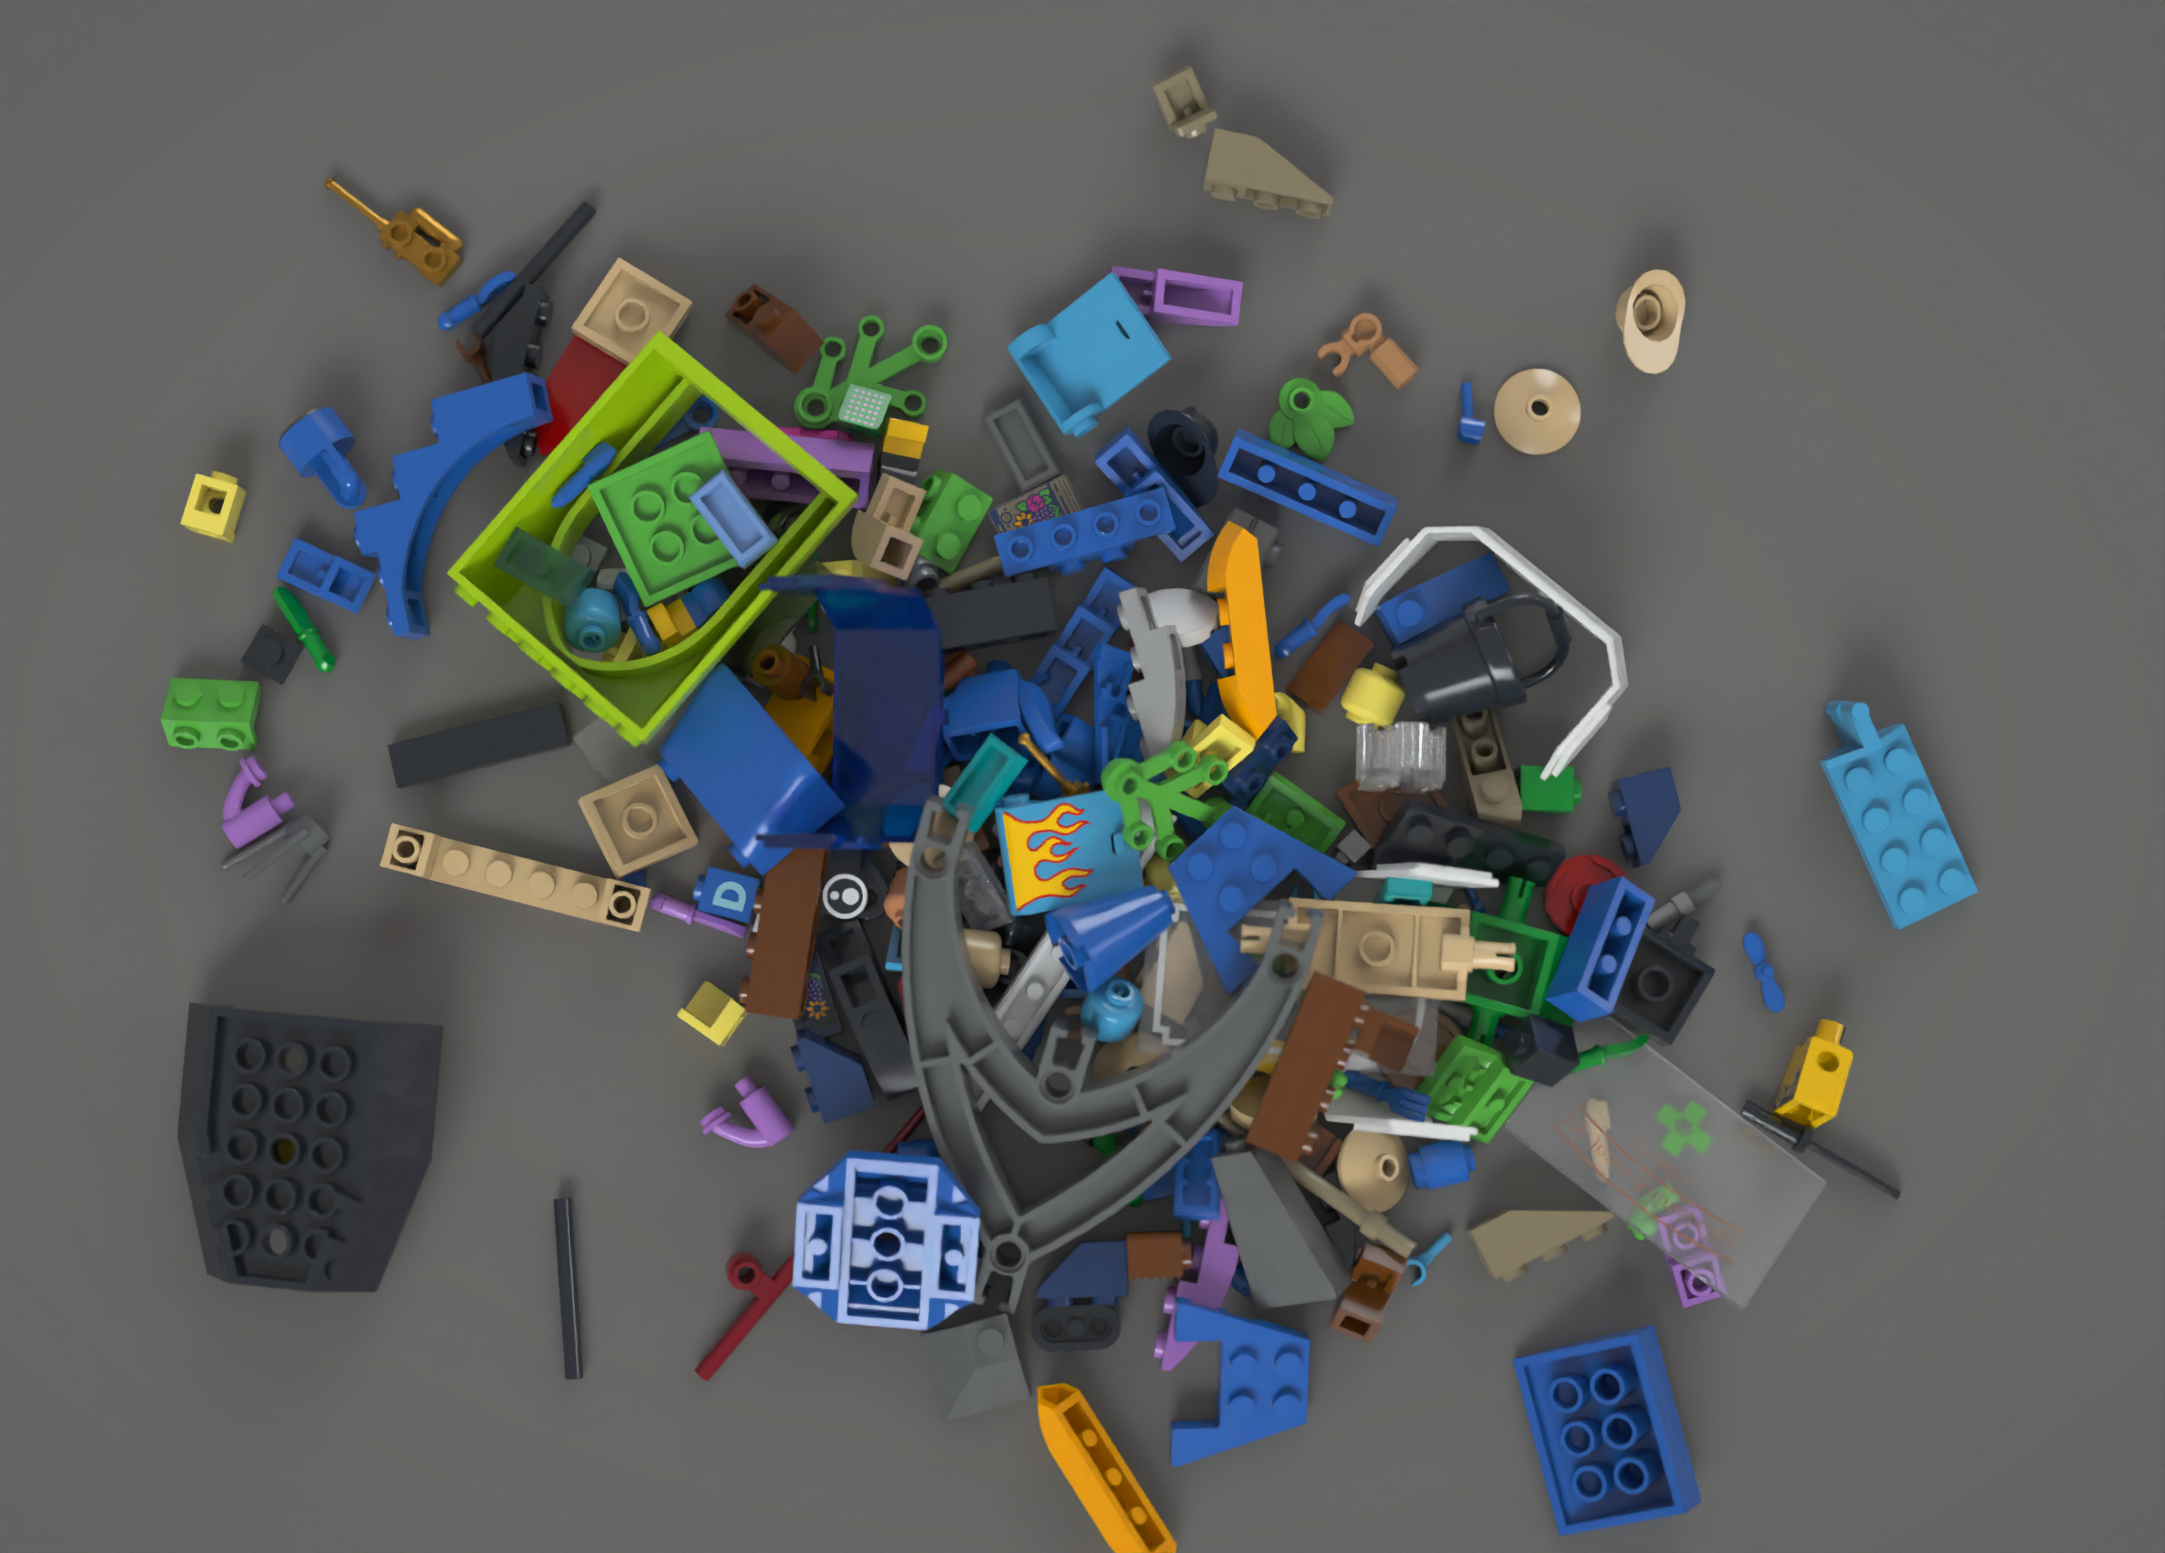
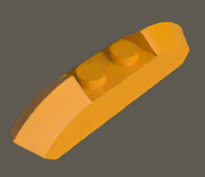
[1207,521,1277,742]
[1037,1383,1176,1553]

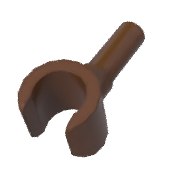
[456,332,492,384]

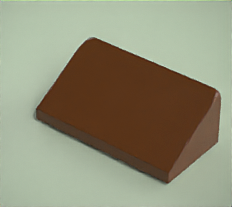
[1285,620,1375,716]

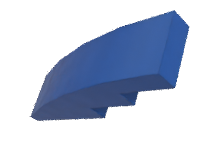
[1030,565,1142,725]

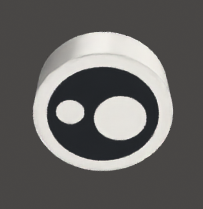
[823,874,868,919]

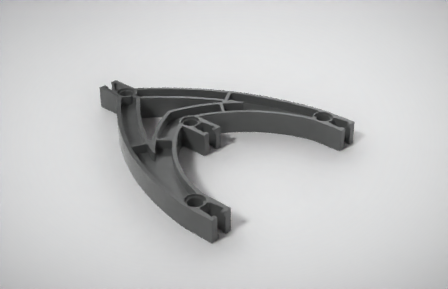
[902,794,1324,1315]

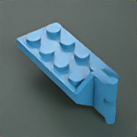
[1819,700,1978,930]

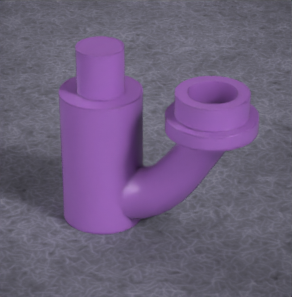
[221,755,296,849]
[699,1075,796,1148]

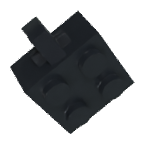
[1610,913,1716,1047]

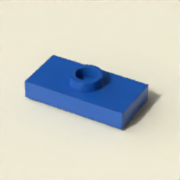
[1174,1129,1222,1220]

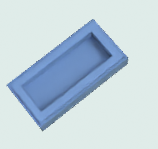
[688,470,780,569]

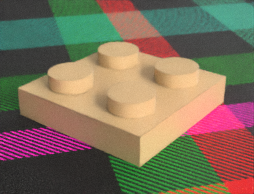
[571,258,694,366]
[578,764,699,880]

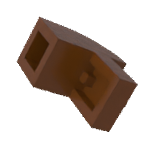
[1328,1242,1409,1343]

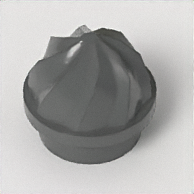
[896,555,940,600]

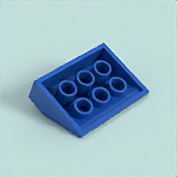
[1513,1324,1702,1536]

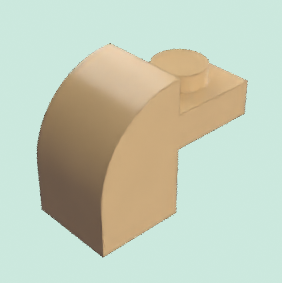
[851,473,926,581]

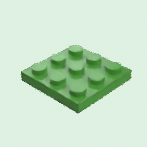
[587,429,739,607]

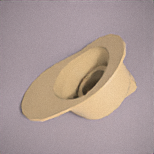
[1615,269,1686,374]

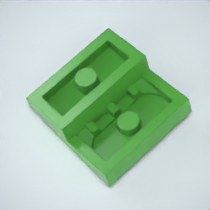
[1416,1034,1534,1144]

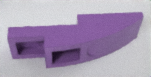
[1153,1196,1239,1371]

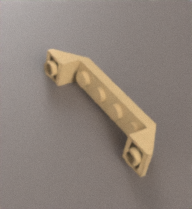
[380,823,652,932]

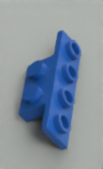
[994,487,1176,579]

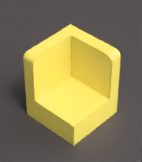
[677,981,748,1047]

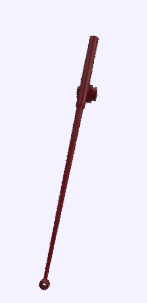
[694,1104,926,1382]

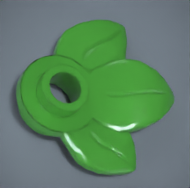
[1268,378,1354,461]

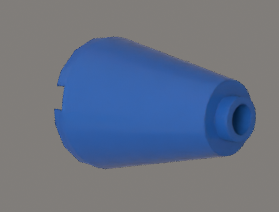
[1045,885,1176,993]

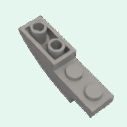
[1117,588,1186,760]

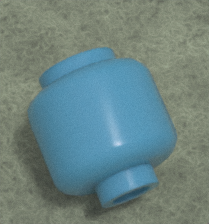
[563,588,621,653]
[1080,976,1144,1043]

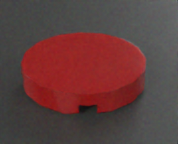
[1543,855,1628,938]

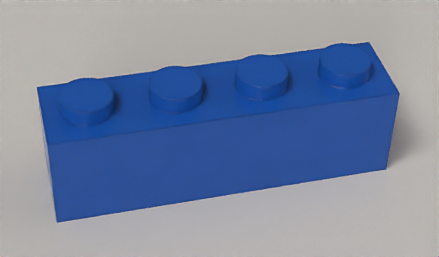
[1218,428,1399,547]

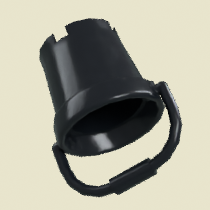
[1389,594,1572,731]

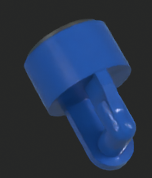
[278,407,367,509]

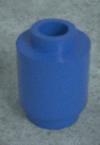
[1407,1140,1476,1191]

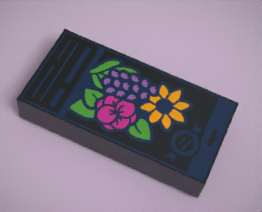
[793,947,844,1038]

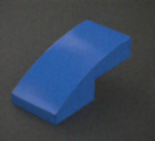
[276,537,376,614]

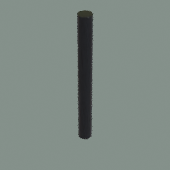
[470,201,597,340]
[553,1198,583,1380]

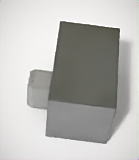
[1333,829,1371,866]

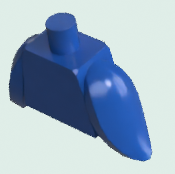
[908,660,1064,774]

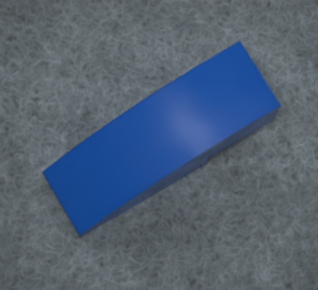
[1094,425,1214,562]

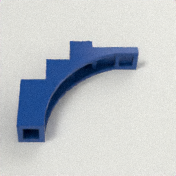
[353,372,553,640]

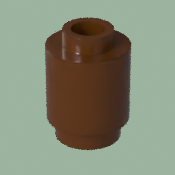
[752,644,811,701]

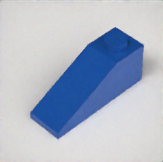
[1375,552,1511,648]

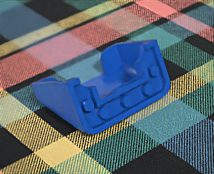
[657,661,845,876]

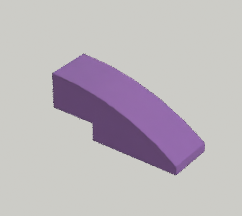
[1105,266,1243,326]

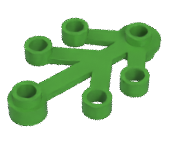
[794,315,948,440]
[1101,741,1232,862]

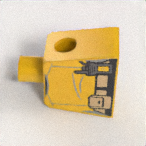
[1771,1019,1853,1130]

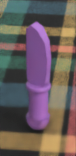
[650,893,748,938]

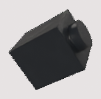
[1503,1013,1580,1087]

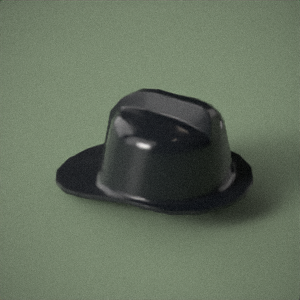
[1147,407,1219,508]

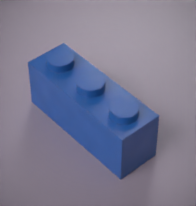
[1545,876,1656,1022]

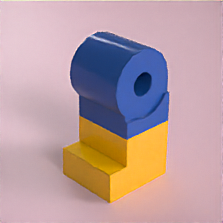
[647,577,732,648]

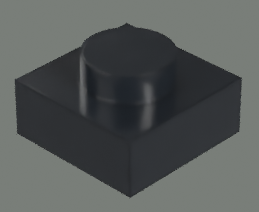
[240,623,304,685]

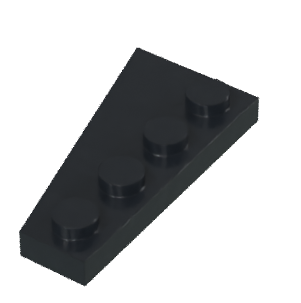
[1366,797,1566,887]

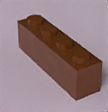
[739,839,831,1021]
[1245,971,1371,1163]

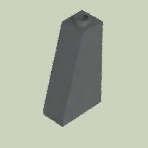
[1211,1134,1353,1310]

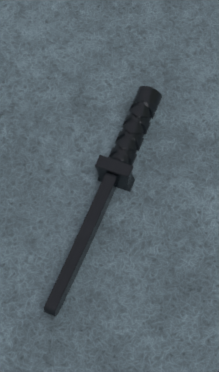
[1740,1100,1901,1200]

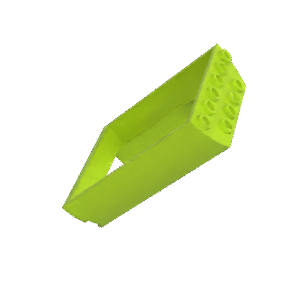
[447,330,859,748]

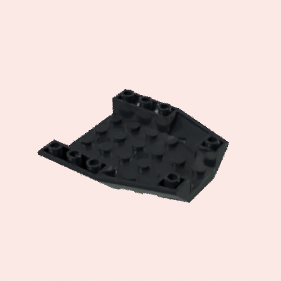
[177,1002,443,1292]

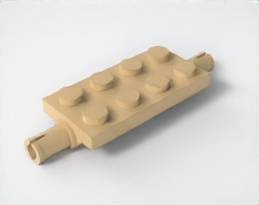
[1240,898,1515,1002]

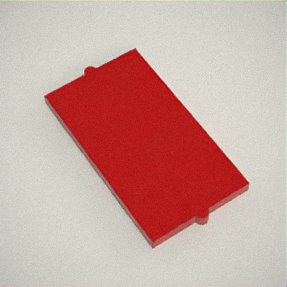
[533,335,627,456]

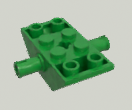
[1425,876,1574,1047]

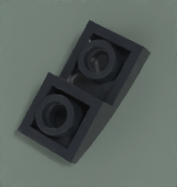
[1317,1170,1355,1267]

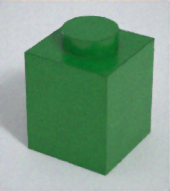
[1515,765,1582,815]

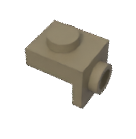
[1149,65,1218,139]

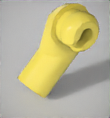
[1274,692,1306,753]

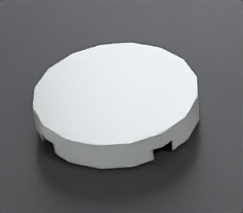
[1148,588,1219,648]

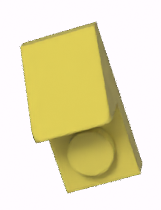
[1165,714,1255,799]

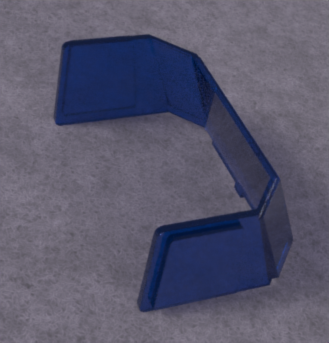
[755,574,949,850]

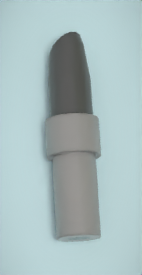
[1646,879,1722,932]

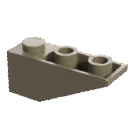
[1203,128,1334,219]
[1450,707,1522,831]
[1465,1209,1615,1283]

